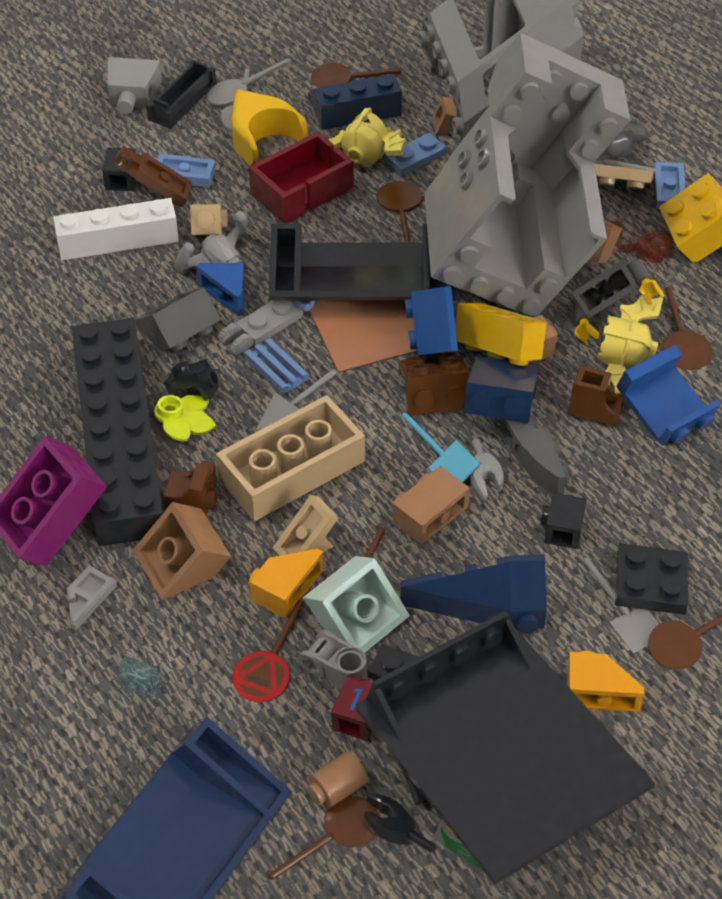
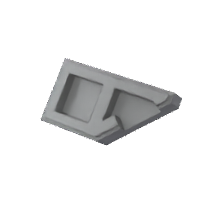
[67,565,117,630]

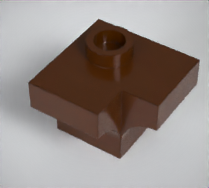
[568,366,624,426]
[163,461,217,516]

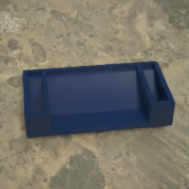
[54,716,292,899]

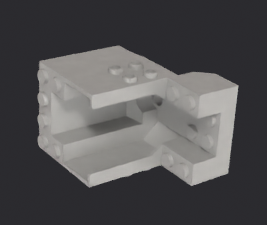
[424,32,630,316]

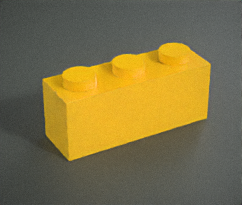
[455,303,547,365]

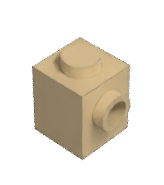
[190,204,228,235]

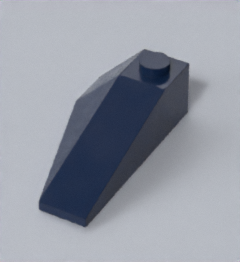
[400,554,547,633]

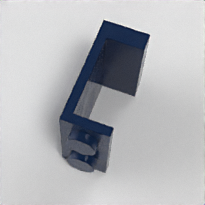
[464,356,540,423]

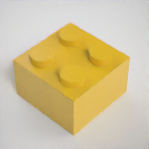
[659,173,722,262]

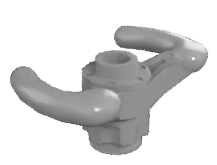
[175,211,248,274]

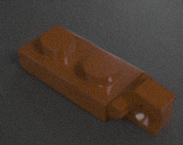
[113,146,192,207]

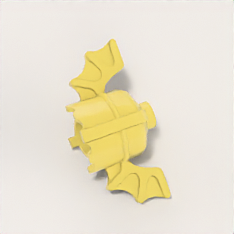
[328,108,408,168]
[597,295,663,395]

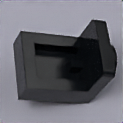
[164,359,219,401]

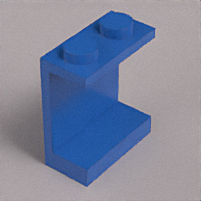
[616,345,721,445]

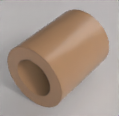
[307,751,368,808]

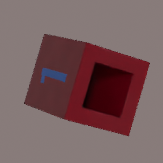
[331,676,373,741]

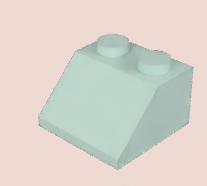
[303,556,410,653]

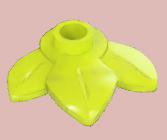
[154,395,216,442]

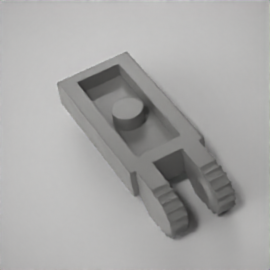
[218,300,304,355]

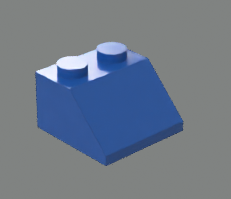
[405,286,458,355]

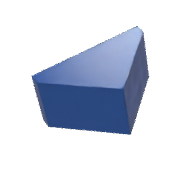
[196,263,245,316]

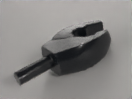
[364,792,435,852]

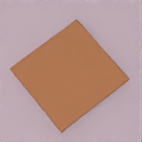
[310,300,416,372]

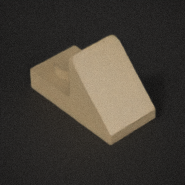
[273,495,339,555]

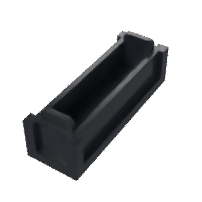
[146,60,217,129]

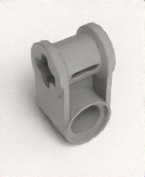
[298,630,368,689]

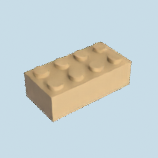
[216,395,365,522]

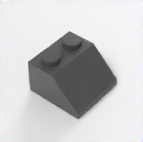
[135,287,221,353]

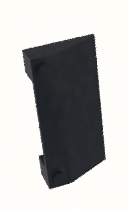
[269,224,455,300]

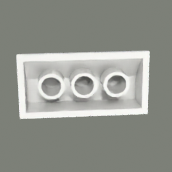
[53,198,179,261]

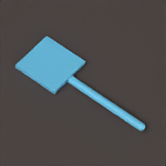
[402,412,481,482]

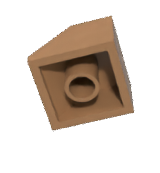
[133,502,231,600]

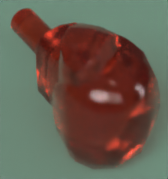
[618,231,671,263]

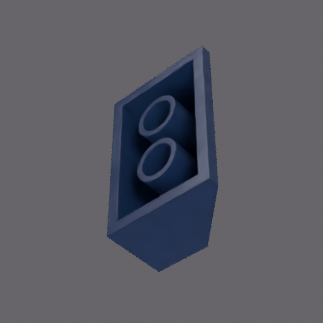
[308,74,402,130]

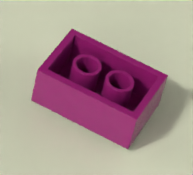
[0,436,108,565]

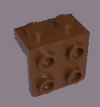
[399,352,470,415]

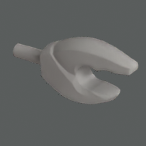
[469,438,504,501]

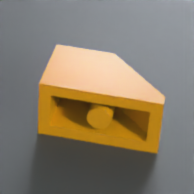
[248,548,324,619]
[567,651,644,712]

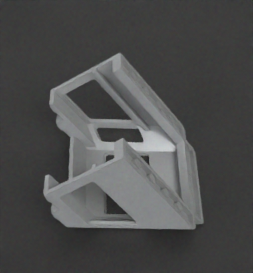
[418,0,583,141]

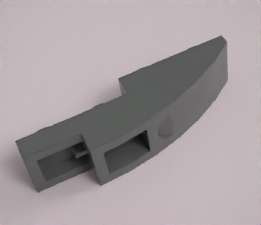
[500,414,569,494]

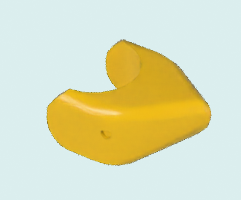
[231,89,308,165]

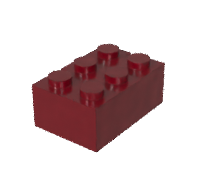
[249,131,354,224]

